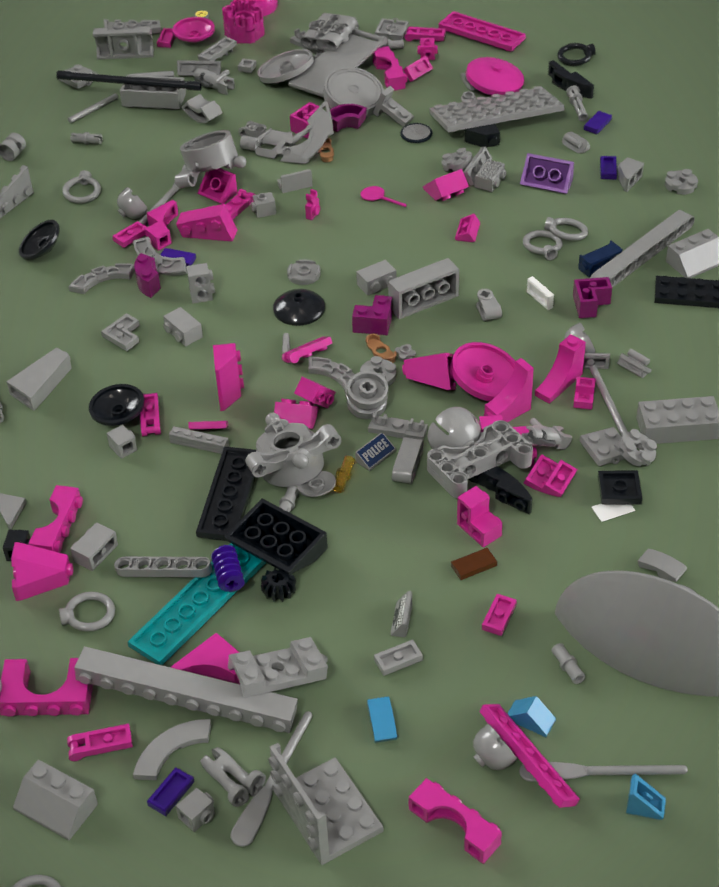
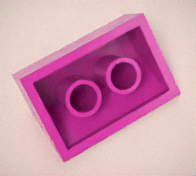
[213,343,244,411]

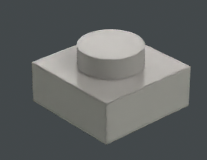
[238,58,256,73]

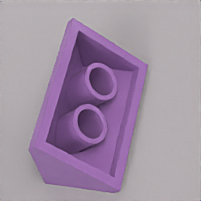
[520,153,574,194]

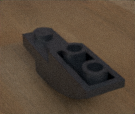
[548,60,594,99]
[468,466,532,515]

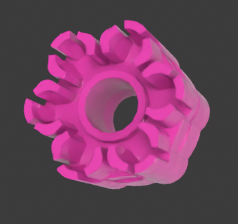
[222,0,265,44]

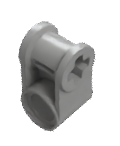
[238,121,267,144]
[476,289,502,321]

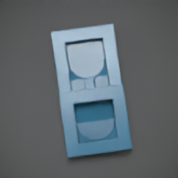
[367,696,398,743]

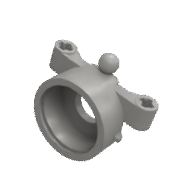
[175,130,247,188]
[245,412,341,487]

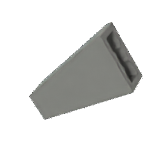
[6,347,71,411]

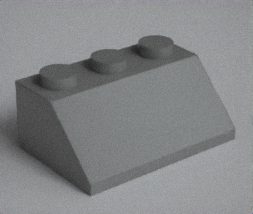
[666,229,719,278]
[13,760,98,840]

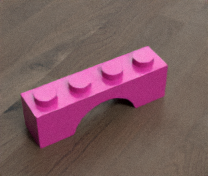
[372,46,408,91]
[28,485,83,553]
[409,778,502,864]

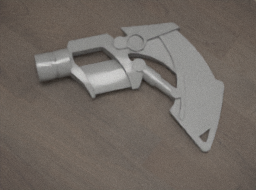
[240,101,333,164]

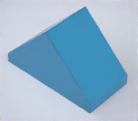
[507,696,556,737]
[626,774,666,820]

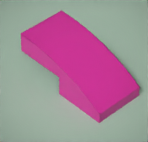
[573,377,596,409]

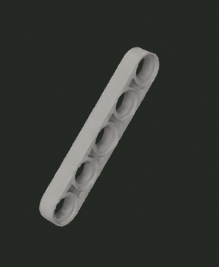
[114,556,212,577]

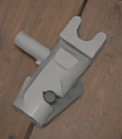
[194,68,235,95]
[522,418,572,450]

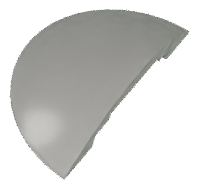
[555,571,719,696]

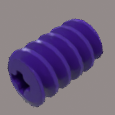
[211,545,245,592]

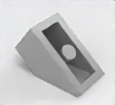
[617,157,644,192]

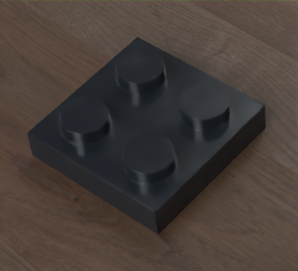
[598,470,642,504]

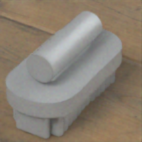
[562,132,590,153]
[617,349,652,378]

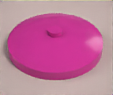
[466,57,524,95]
[450,342,515,401]

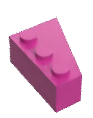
[176,204,237,242]

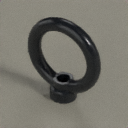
[557,43,596,66]

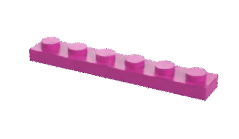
[479,704,580,808]

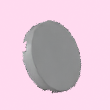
[287,259,321,285]

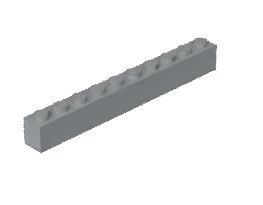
[74,646,298,733]

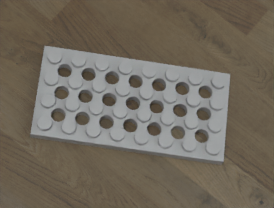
[429,86,564,132]

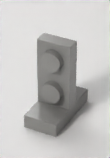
[373,86,414,127]

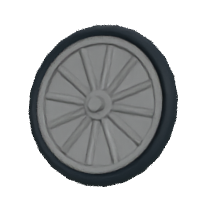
[400,123,433,143]

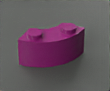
[330,104,367,132]
[134,253,161,298]

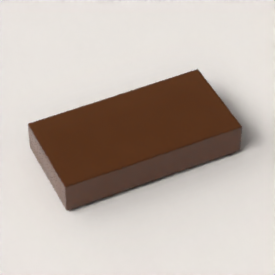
[451,548,497,580]

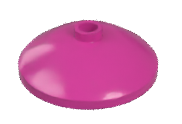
[173,17,215,43]

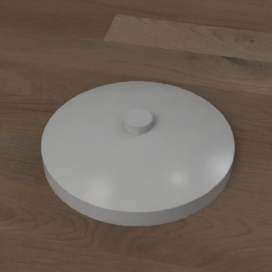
[257,49,314,83]

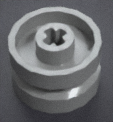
[346,371,388,419]

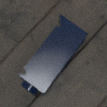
[578,240,623,277]

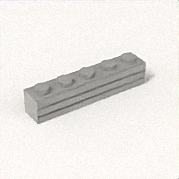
[169,426,229,454]

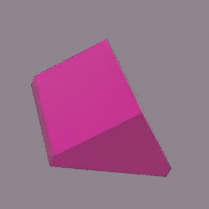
[197,168,237,204]

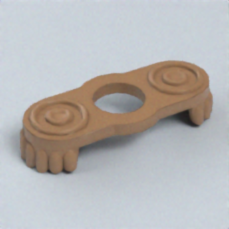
[318,137,334,162]
[365,333,397,363]

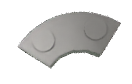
[181,94,223,123]

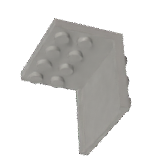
[268,743,383,865]

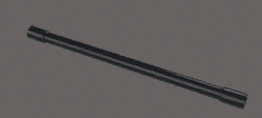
[57,70,202,91]

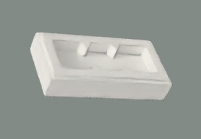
[527,276,554,310]

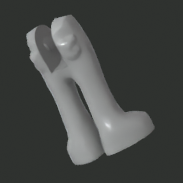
[200,747,266,807]

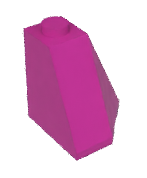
[402,353,456,390]
[11,542,73,601]

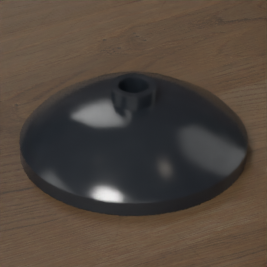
[19,220,60,260]
[273,289,325,326]
[89,384,145,426]

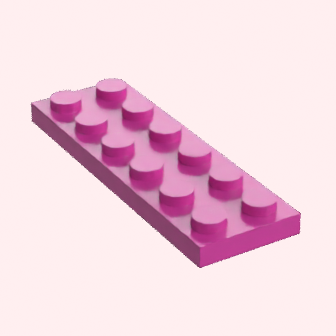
[438,11,526,51]

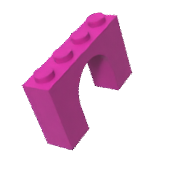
[0,658,93,717]

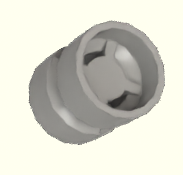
[0,132,26,161]

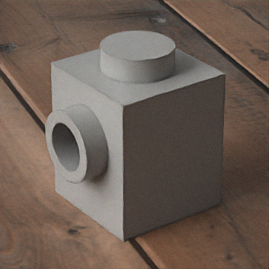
[251,192,276,218]
[107,425,137,459]
[176,788,215,832]

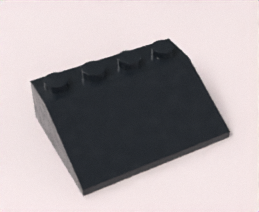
[224,498,328,575]

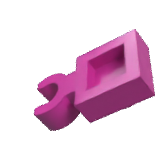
[305,189,320,220]

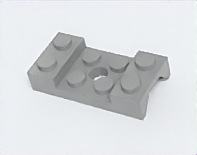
[93,26,154,59]
[228,637,328,698]

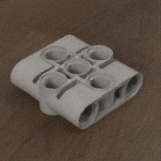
[300,13,357,51]

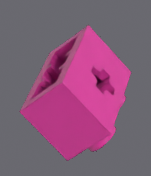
[294,376,336,408]

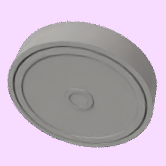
[323,67,384,117]

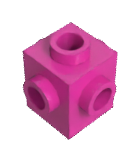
[417,38,438,61]

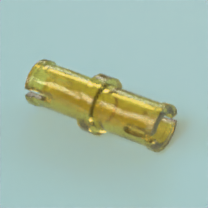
[333,456,355,493]

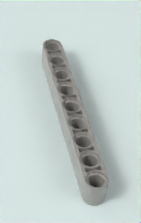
[590,210,695,287]

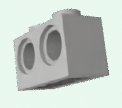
[186,263,215,304]

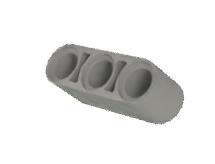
[392,437,424,484]

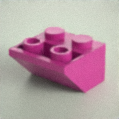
[274,399,319,429]

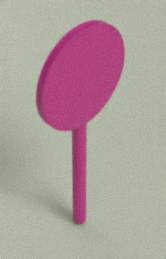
[361,186,407,207]

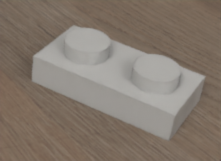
[374,640,423,676]

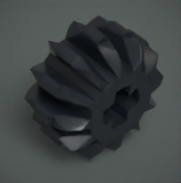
[261,567,296,602]

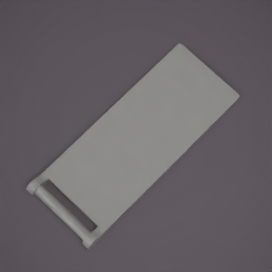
[289,28,388,97]

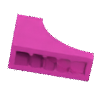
[535,334,586,404]
[484,358,534,422]
[170,633,240,684]

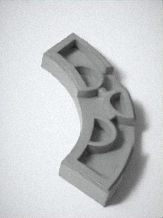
[133,237,187,276]
[68,263,135,294]
[308,357,355,397]
[133,719,211,780]

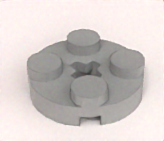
[442,148,473,171]
[665,169,698,195]
[360,356,396,386]
[618,429,657,467]

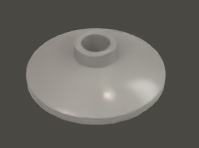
[297,471,336,497]

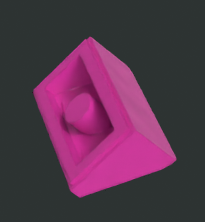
[455,214,480,242]

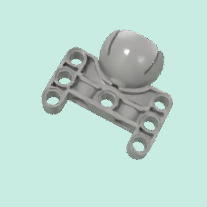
[427,407,533,498]

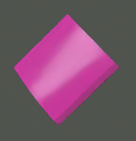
[523,454,578,497]

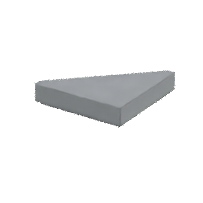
[0,493,26,529]

